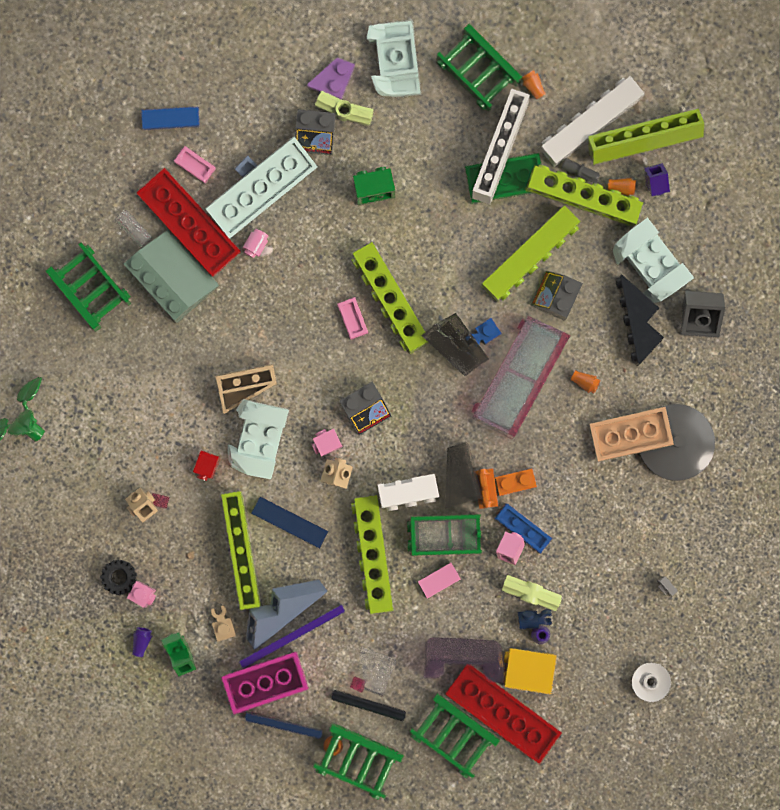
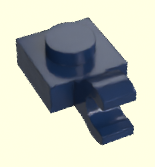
[518,609,552,629]

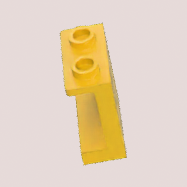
[501,648,557,694]

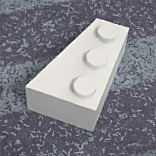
[378,474,439,511]

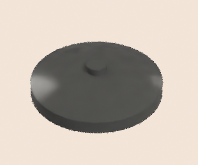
[639,404,715,481]

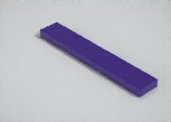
[239,605,345,668]

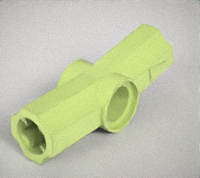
[315,91,374,126]
[502,575,562,611]

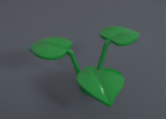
[0,377,45,442]

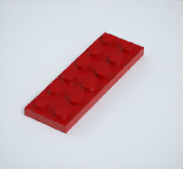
[136,168,241,277]
[445,663,562,764]

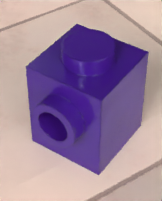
[644,163,670,196]

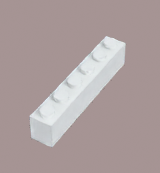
[540,76,645,168]
[472,89,529,204]

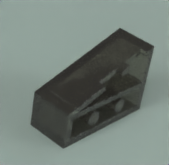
[421,313,489,376]
[445,442,483,510]

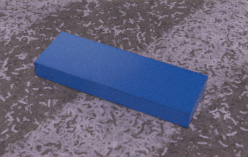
[142,107,200,130]
[495,503,552,554]

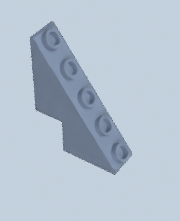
[246,580,327,650]

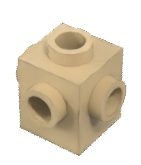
[321,458,353,489]
[125,487,158,522]

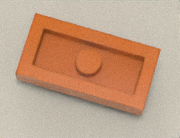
[495,468,537,496]

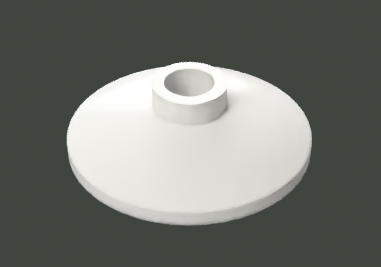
[632,663,671,702]

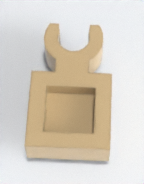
[211,605,236,642]

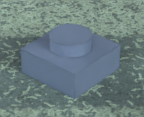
[234,155,258,177]

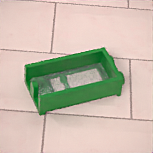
[407,515,482,556]

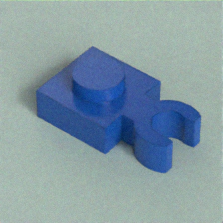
[466,318,502,349]

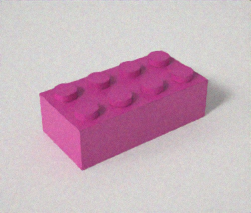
[222,651,309,714]

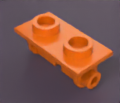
[474,468,498,509]

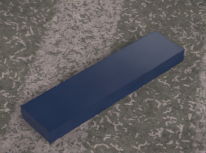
[251,497,329,548]
[245,712,323,739]

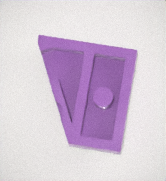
[307,58,355,100]

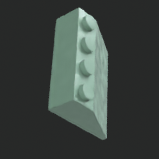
[124,229,220,323]

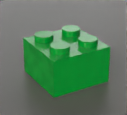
[353,167,395,205]

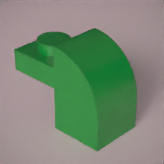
[161,632,196,677]

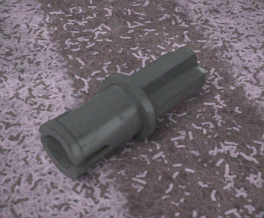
[562,158,600,183]

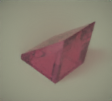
[152,493,170,509]
[350,676,366,693]

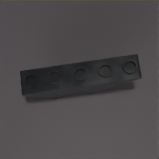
[615,274,664,366]

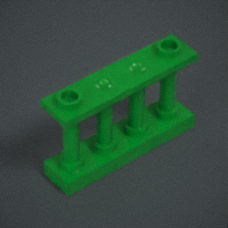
[436,23,522,112]
[46,242,131,332]
[410,693,500,779]
[313,722,404,800]

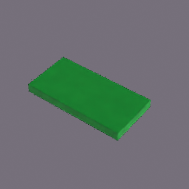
[464,153,541,204]

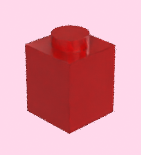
[193,450,220,481]

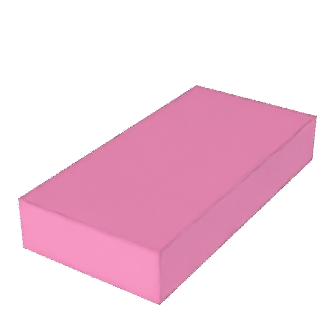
[174,146,216,184]
[337,297,368,340]
[418,563,461,599]

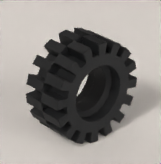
[100,560,137,595]

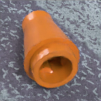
[522,70,546,100]
[608,178,636,196]
[571,370,601,394]

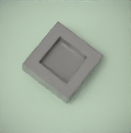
[657,576,678,596]

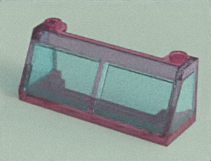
[471,316,570,440]

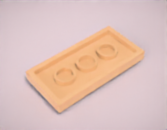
[590,407,674,462]

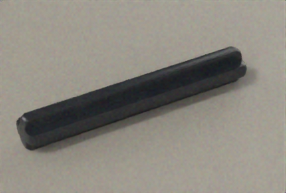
[331,690,406,721]

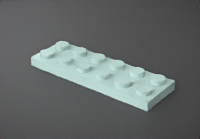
[205,137,317,239]

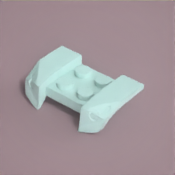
[367,21,421,97]
[613,218,694,303]
[228,399,289,479]

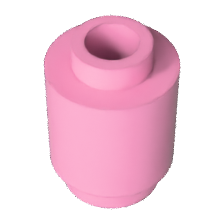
[243,229,268,258]

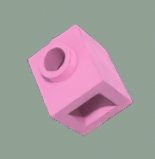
[311,429,342,457]
[496,532,525,565]
[127,581,156,607]

